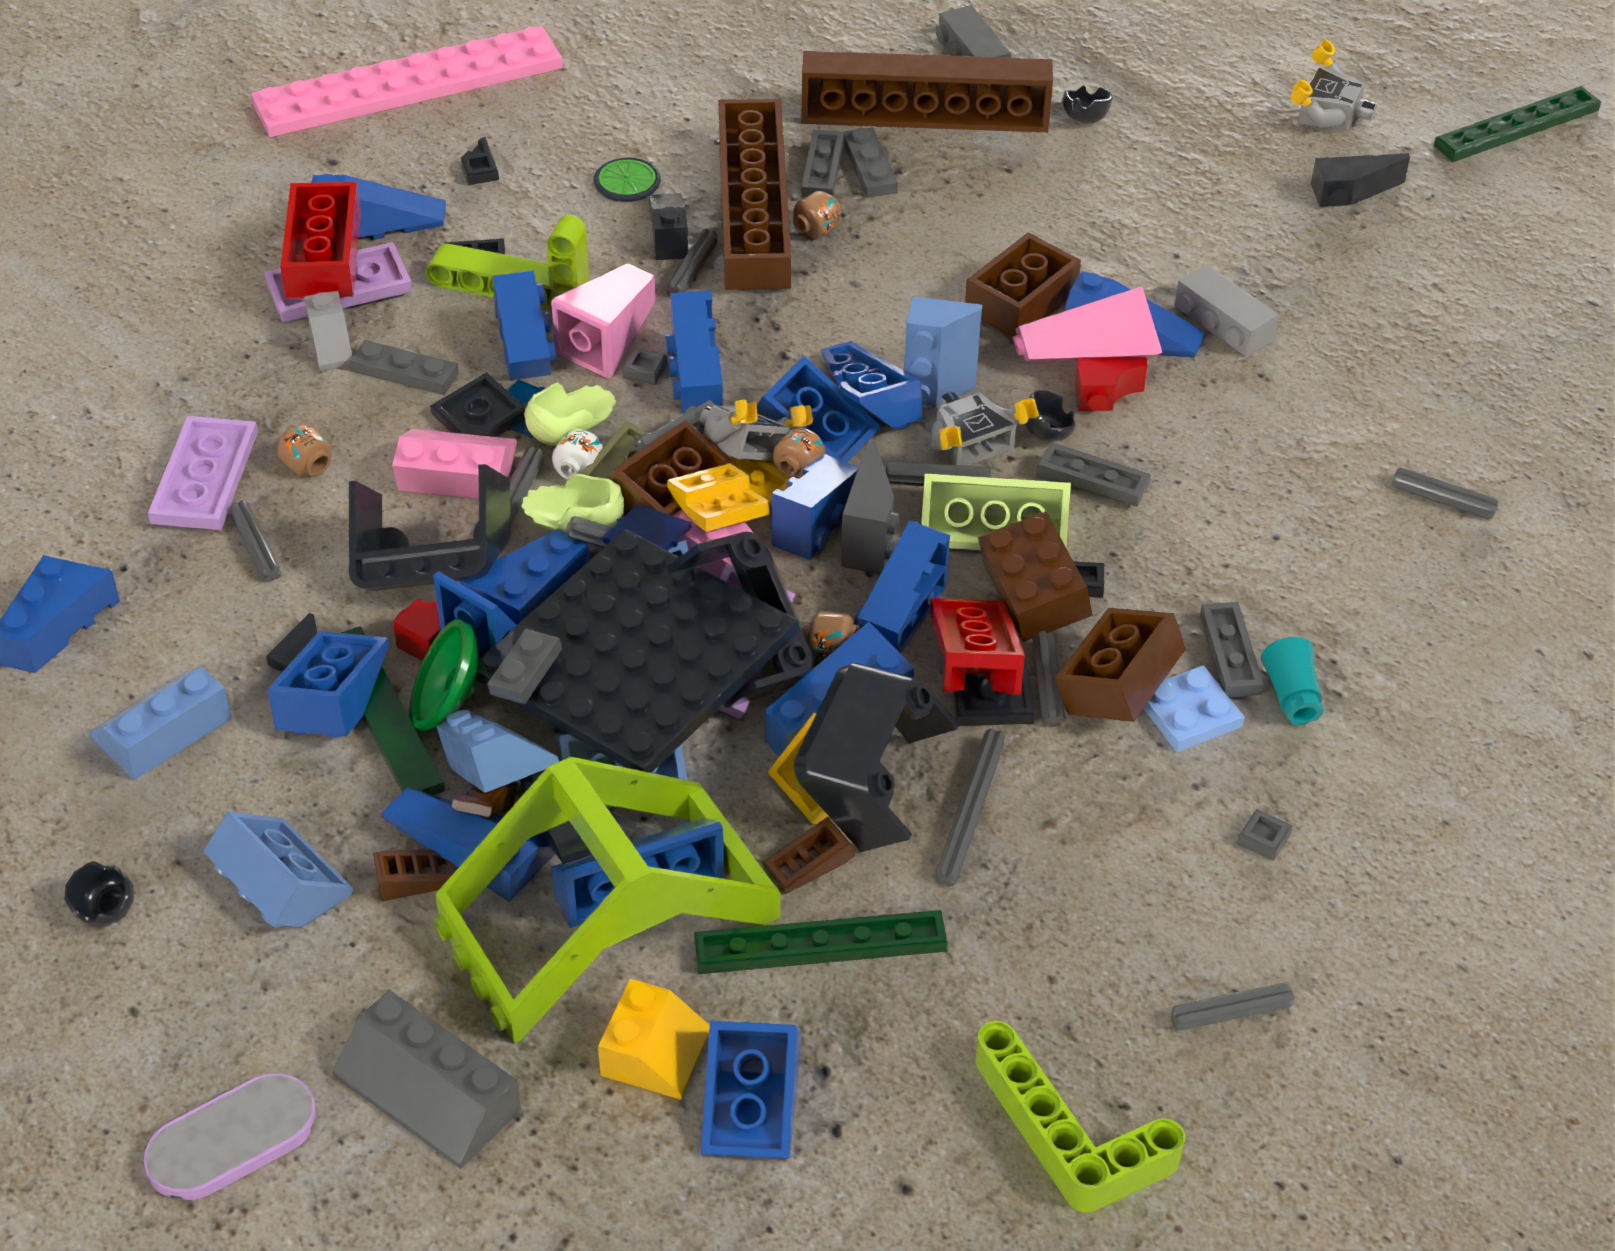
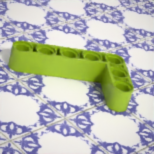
[425,215,590,309]
[975,1021,1185,1213]

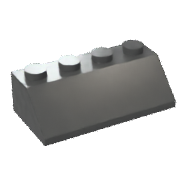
[333,990,521,1169]

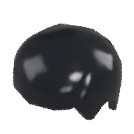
[1062,85,1113,124]
[1025,390,1076,442]
[64,861,134,927]

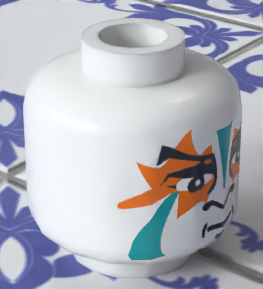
[552,430,603,479]

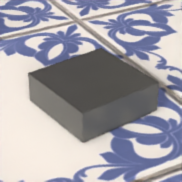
[623,347,668,385]
[1237,809,1293,861]

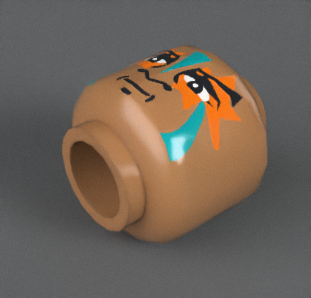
[793,191,841,239]
[278,425,332,477]
[772,428,826,479]
[803,611,860,660]

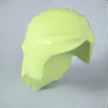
[524,382,617,446]
[522,474,624,533]

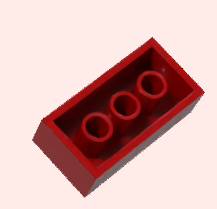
[280,182,361,299]

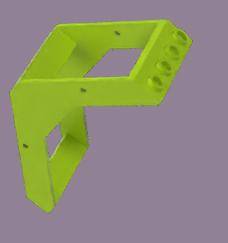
[434,757,780,1044]

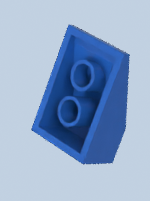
[757,356,881,462]
[433,571,516,659]
[267,631,389,738]
[701,1021,801,1159]

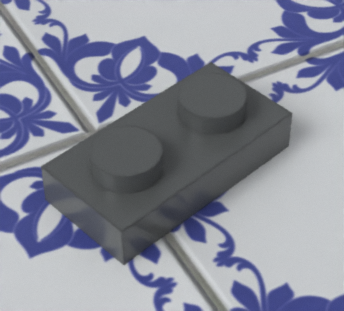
[487,629,562,704]

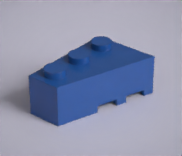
[493,270,556,381]
[665,290,723,413]
[772,454,859,560]
[854,520,950,654]
[459,529,589,625]
[0,555,120,673]

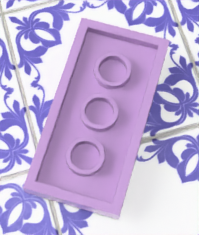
[264,242,413,322]
[148,416,258,530]

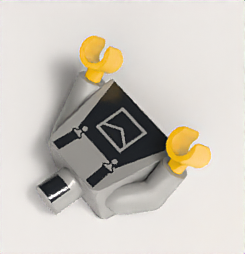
[1291,40,1377,131]
[931,392,1039,466]
[700,400,813,461]

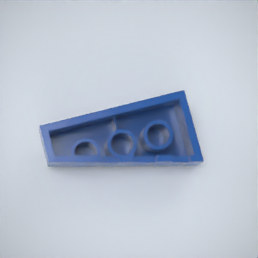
[765,622,915,757]

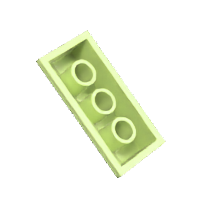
[922,474,1071,550]

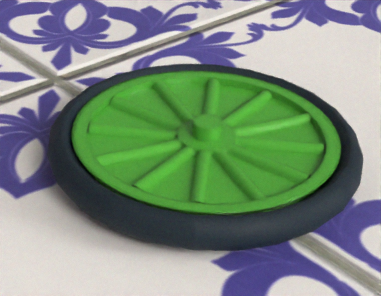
[594,157,661,202]

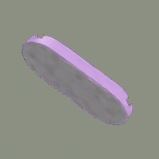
[144,1074,316,1200]

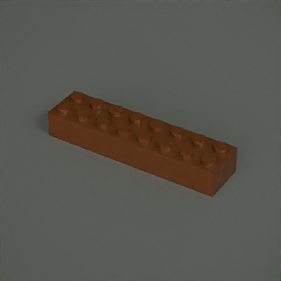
[801,51,1053,133]
[718,98,791,291]

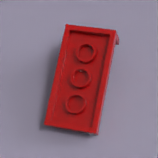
[929,598,1025,695]

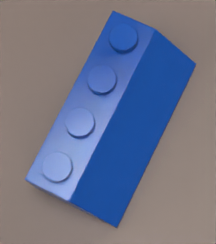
[551,818,724,928]

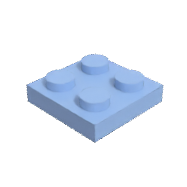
[1144,665,1245,752]

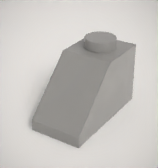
[304,291,352,371]

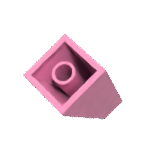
[551,264,655,379]
[1013,286,1162,362]

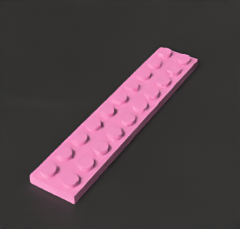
[251,26,563,137]

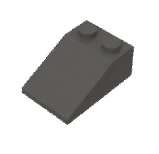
[841,441,899,574]

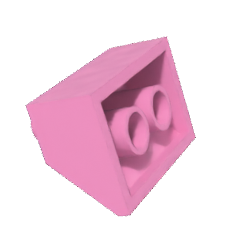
[392,429,517,499]

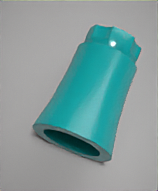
[1261,637,1323,726]

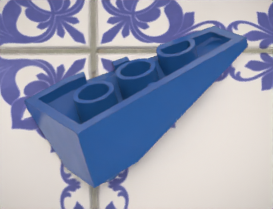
[312,174,446,240]
[1064,271,1206,358]
[821,341,923,429]
[381,787,555,902]

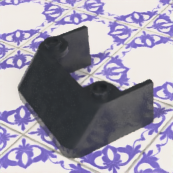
[349,464,511,591]
[667,531,817,708]
[794,663,959,852]

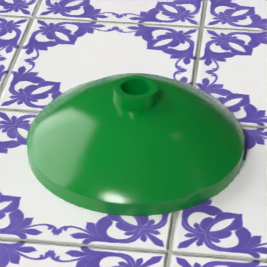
[409,619,478,731]

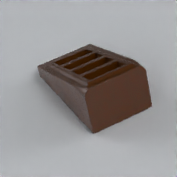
[452,781,517,817]
[762,816,855,894]
[373,850,458,901]

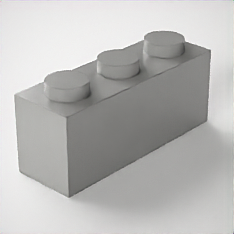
[1175,264,1279,357]

